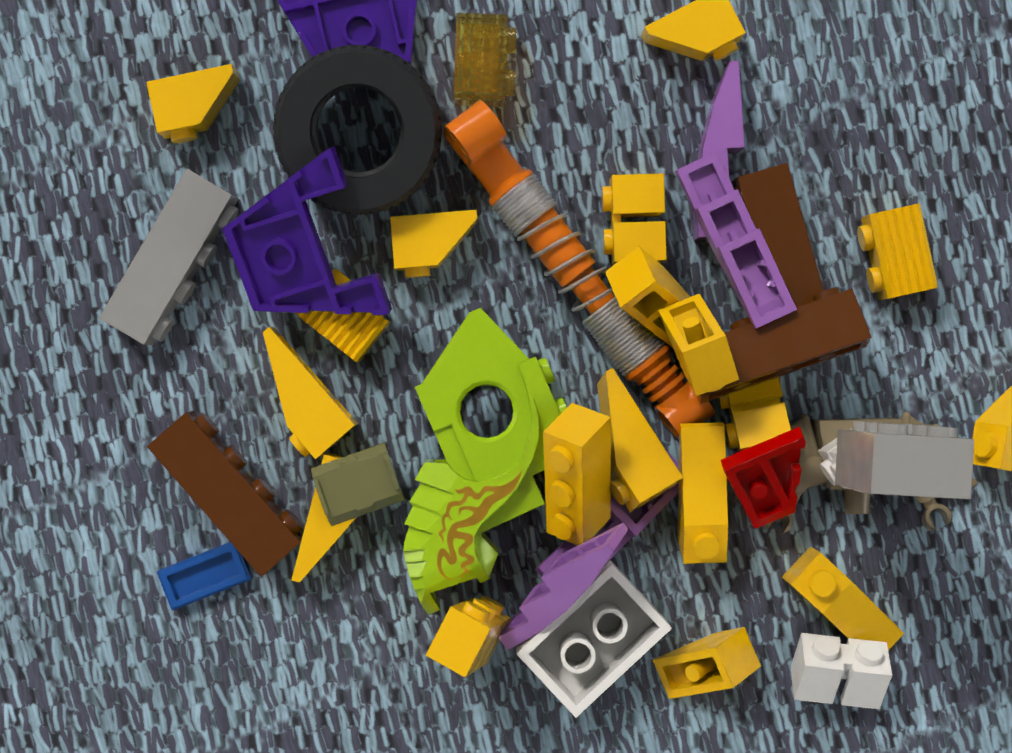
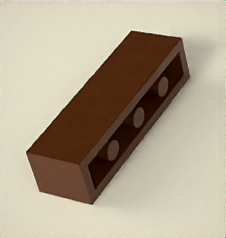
[731,163,824,307]
[697,287,872,404]
[147,411,304,577]

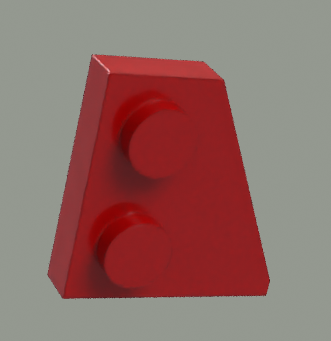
[720,426,806,529]

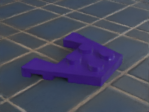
[277,0,417,65]
[222,146,392,315]

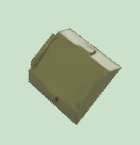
[311,442,405,526]

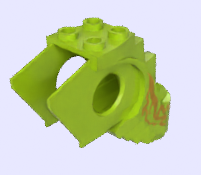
[403,308,567,615]

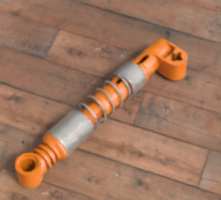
[443,100,715,440]

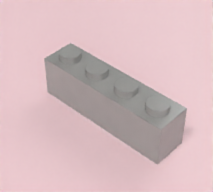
[99,169,239,345]

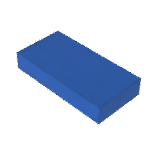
[156,542,253,611]

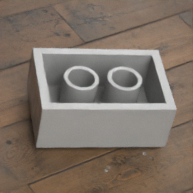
[835,421,974,499]

